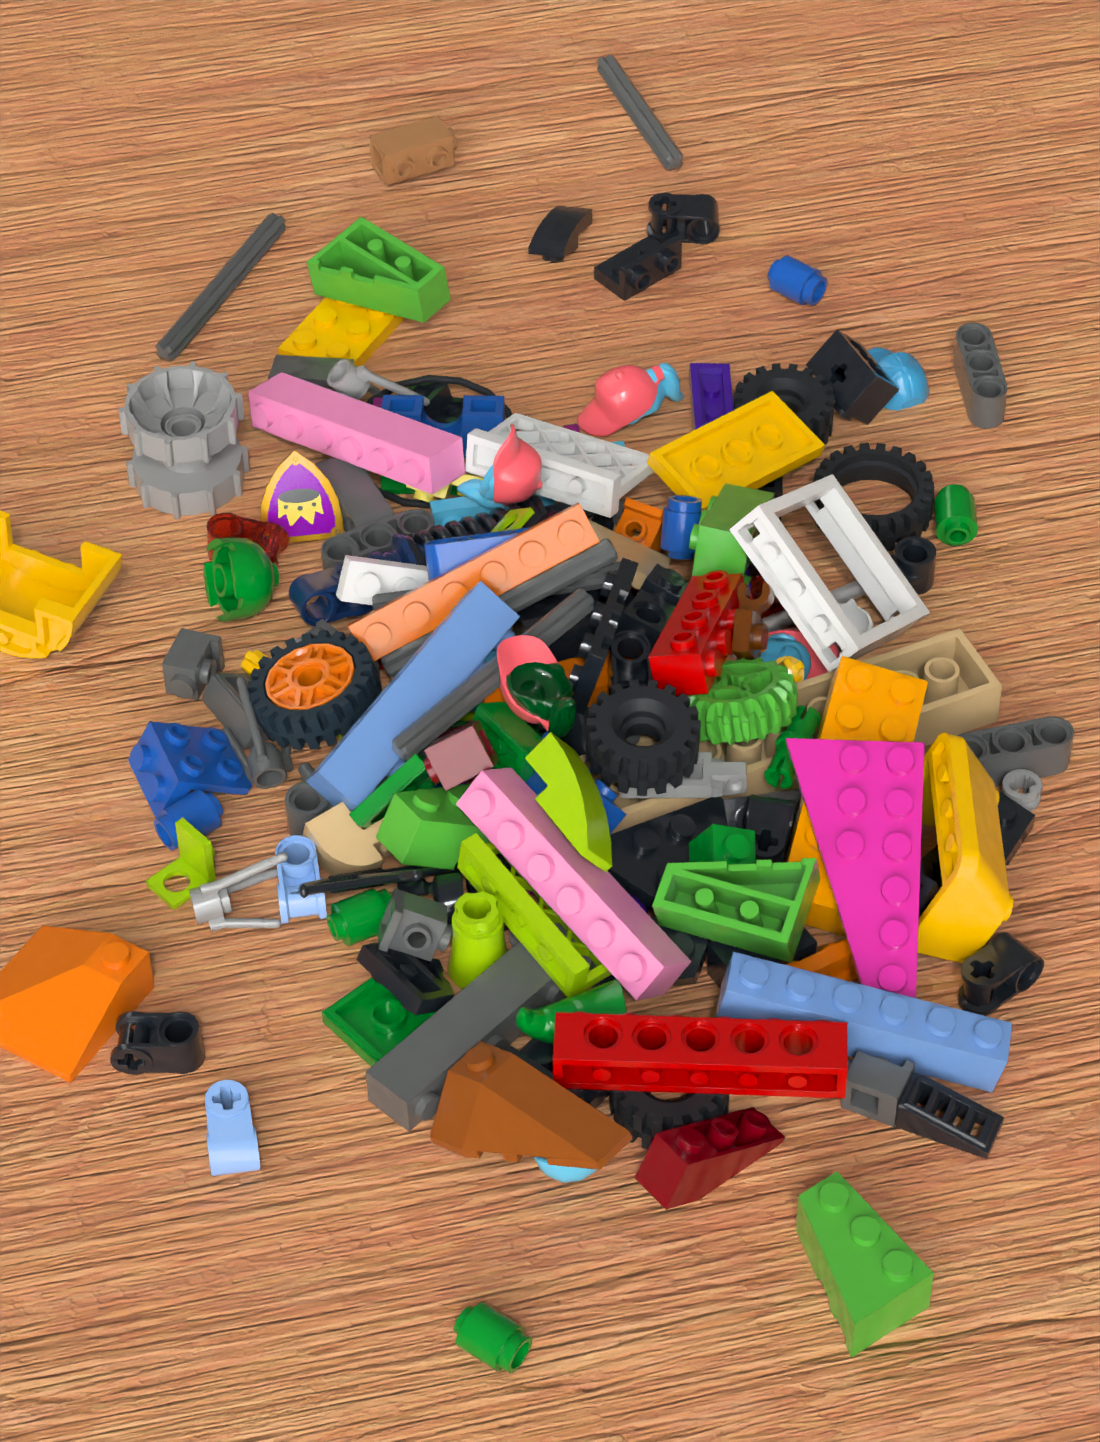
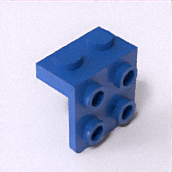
[128,721,252,819]

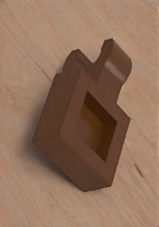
[731,583,774,660]

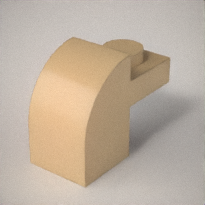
[303,802,392,875]

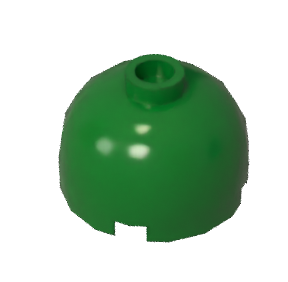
[204,537,279,622]

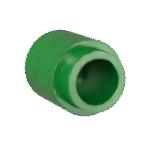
[934,484,978,546]
[326,888,391,947]
[454,1302,532,1373]

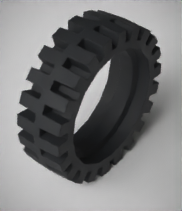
[813,443,934,552]

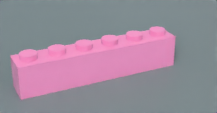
[248,372,465,494]
[456,768,692,1001]

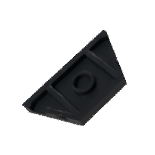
[608,796,728,911]

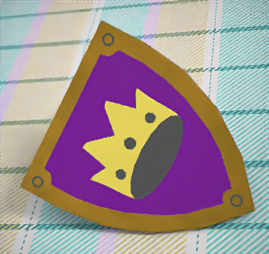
[260,449,344,545]

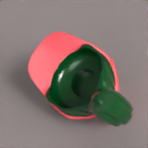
[497,635,576,738]

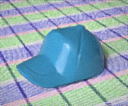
[868,347,929,411]

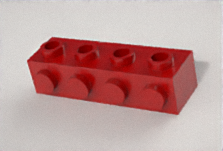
[648,570,753,696]

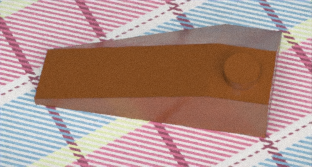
[430,1041,632,1170]

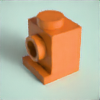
[614,498,663,553]

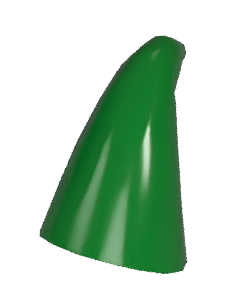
[515,979,627,1045]

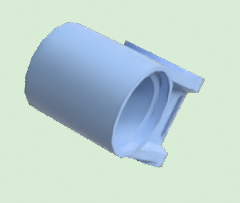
[275,835,327,924]
[205,1080,260,1176]

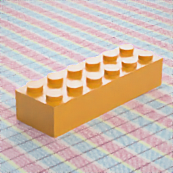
[784,656,928,937]

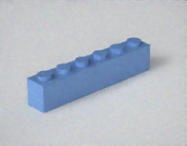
[306,581,520,812]
[715,952,1012,1092]

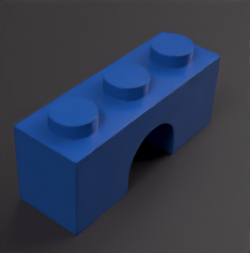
[381,395,505,458]

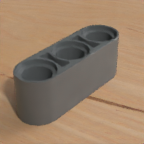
[953,323,1007,429]
[315,457,394,532]
[321,509,435,570]
[957,716,1074,787]

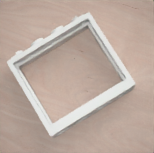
[729,474,930,673]

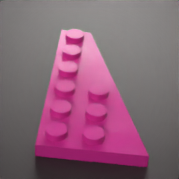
[786,738,924,998]

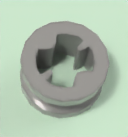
[1001,769,1043,812]

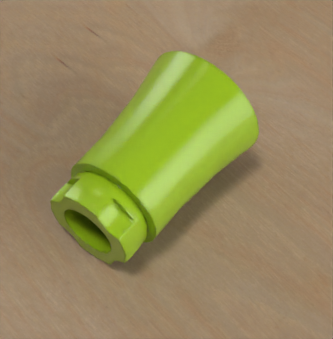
[447,891,508,989]

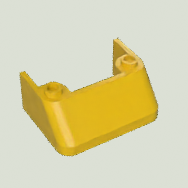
[918,732,1013,963]

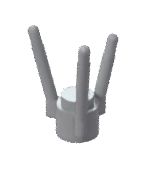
[327,359,430,406]
[189,852,288,932]

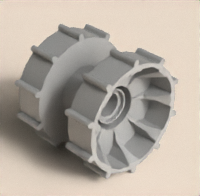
[118,362,250,520]

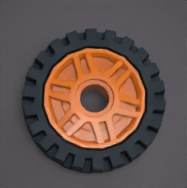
[247,630,382,750]

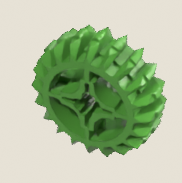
[678,657,798,746]

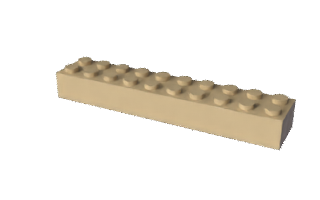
[579,628,1002,834]

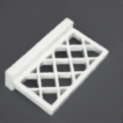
[465,413,654,518]

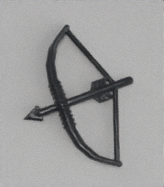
[298,863,461,898]

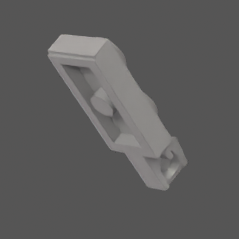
[621,752,747,798]

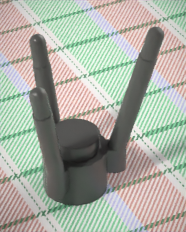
[222,677,294,789]

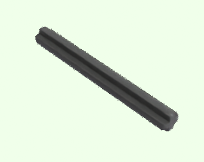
[597,54,683,171]

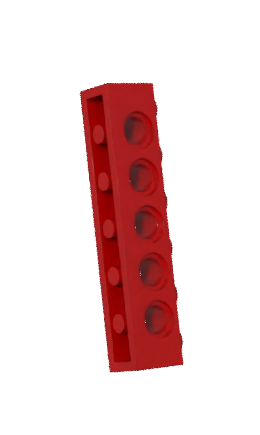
[553,1011,848,1099]

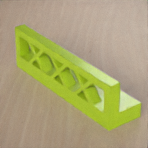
[457,833,612,997]

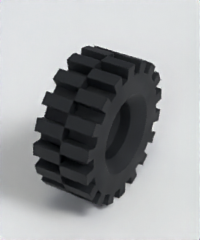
[734,363,835,445]
[585,679,701,796]
[609,1090,729,1150]

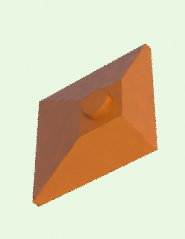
[0,925,155,1083]

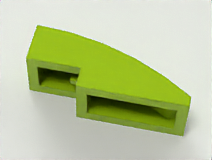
[525,732,612,872]

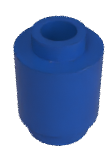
[768,255,827,306]
[660,495,704,559]
[154,789,223,851]

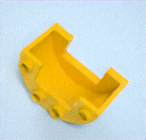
[0,510,122,658]

